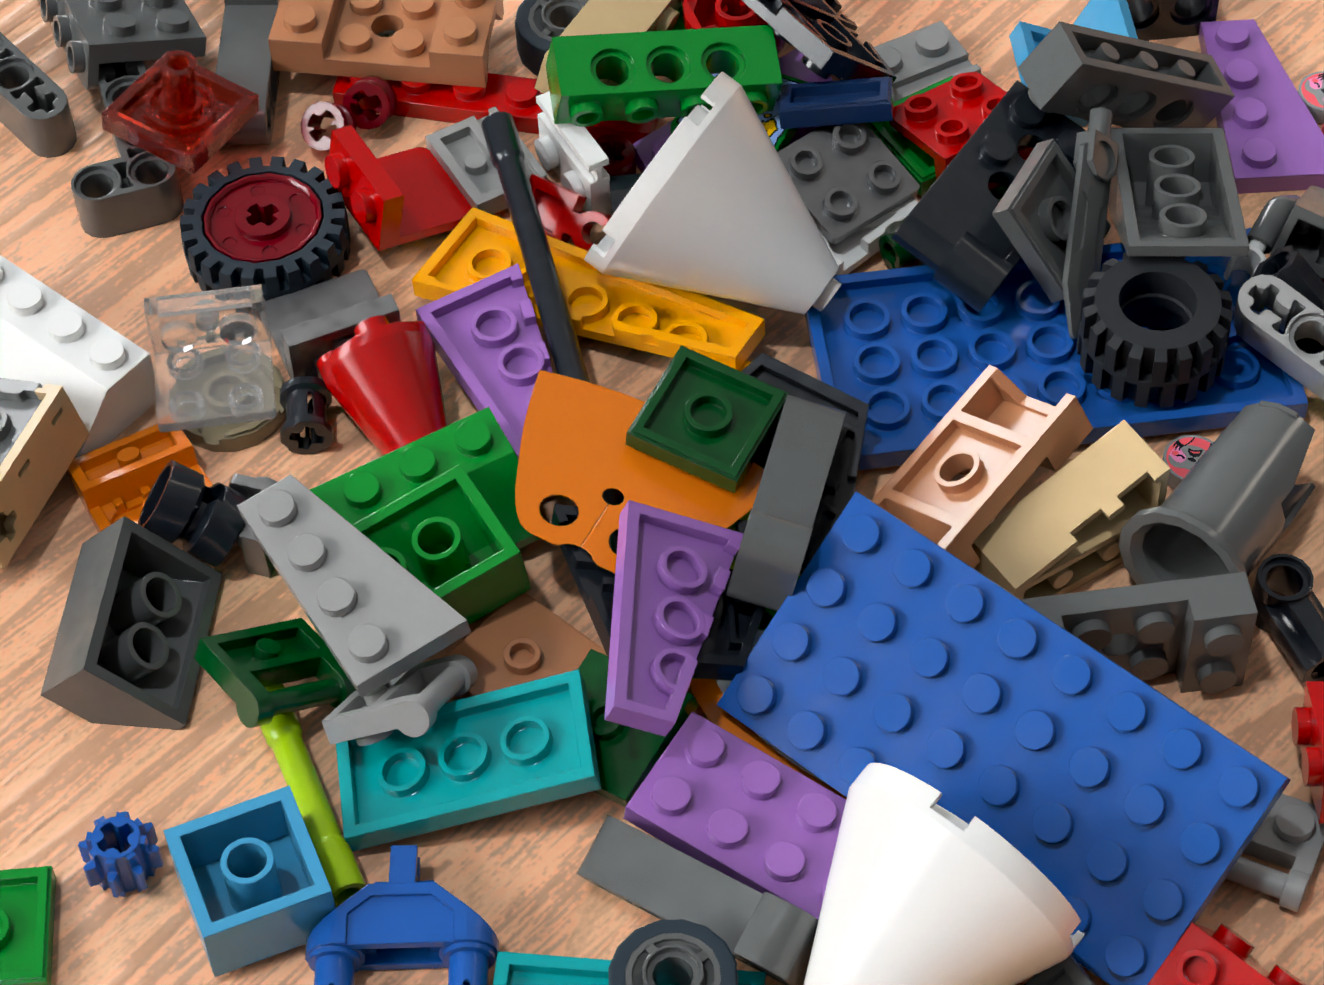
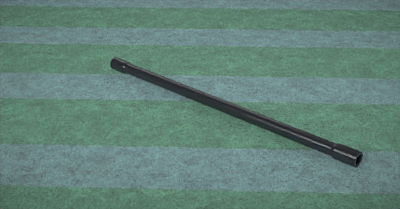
[481,112,624,554]

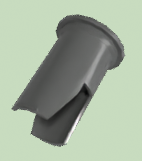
[1119,400,1316,585]

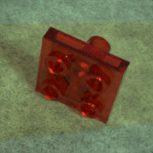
[101,50,259,174]

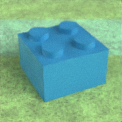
[163,786,335,977]

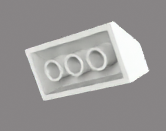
[0,255,161,458]

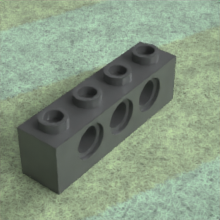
[1018,21,1235,128]

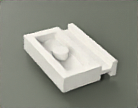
[534,91,612,215]

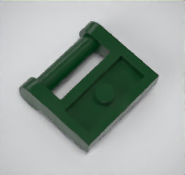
[194,618,356,728]

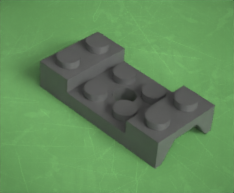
[1020,571,1258,693]

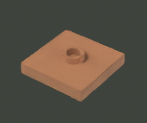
[445,593,607,699]

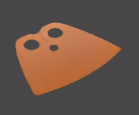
[515,370,764,574]

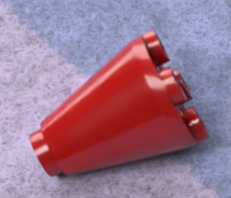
[316,315,447,456]

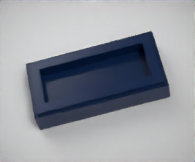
[779,76,894,129]

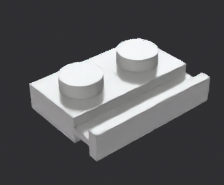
[874,21,981,102]
[425,106,548,215]

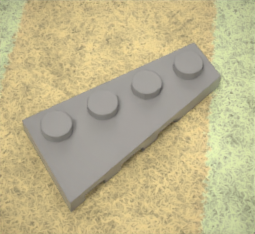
[237,474,471,698]

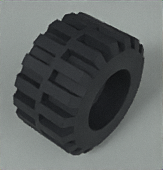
[1077,253,1233,408]

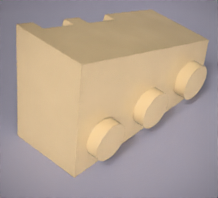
[971,420,1170,599]

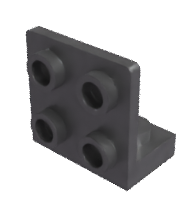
[778,123,920,244]
[260,269,401,380]

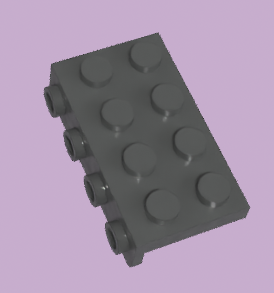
[38,0,206,90]

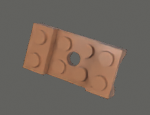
[268,0,504,88]
[872,365,1093,568]

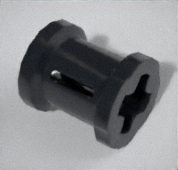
[280,376,333,455]

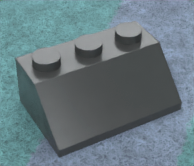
[41,516,222,730]

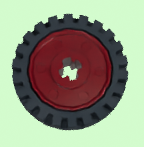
[180,156,351,312]

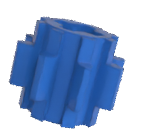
[78,811,164,898]

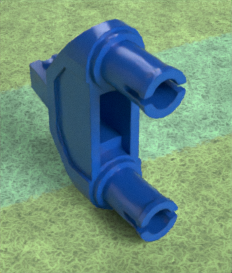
[305,845,499,985]

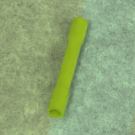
[260,684,366,907]

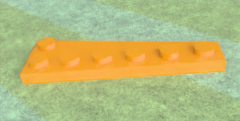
[411,207,766,371]

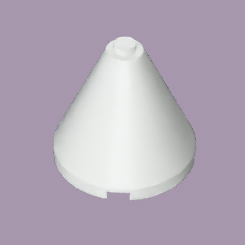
[584,71,841,315]
[804,763,1085,985]

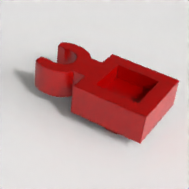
[529,174,611,251]

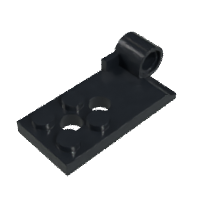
[891,80,1086,313]

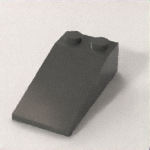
[1108,128,1249,257]

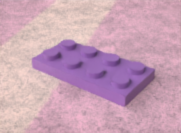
[623,711,846,920]

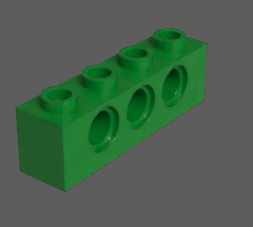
[545,25,783,127]

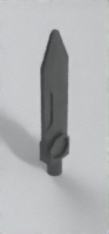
[1062,108,1119,339]

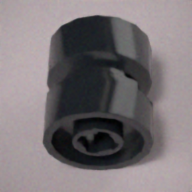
[138,460,250,567]

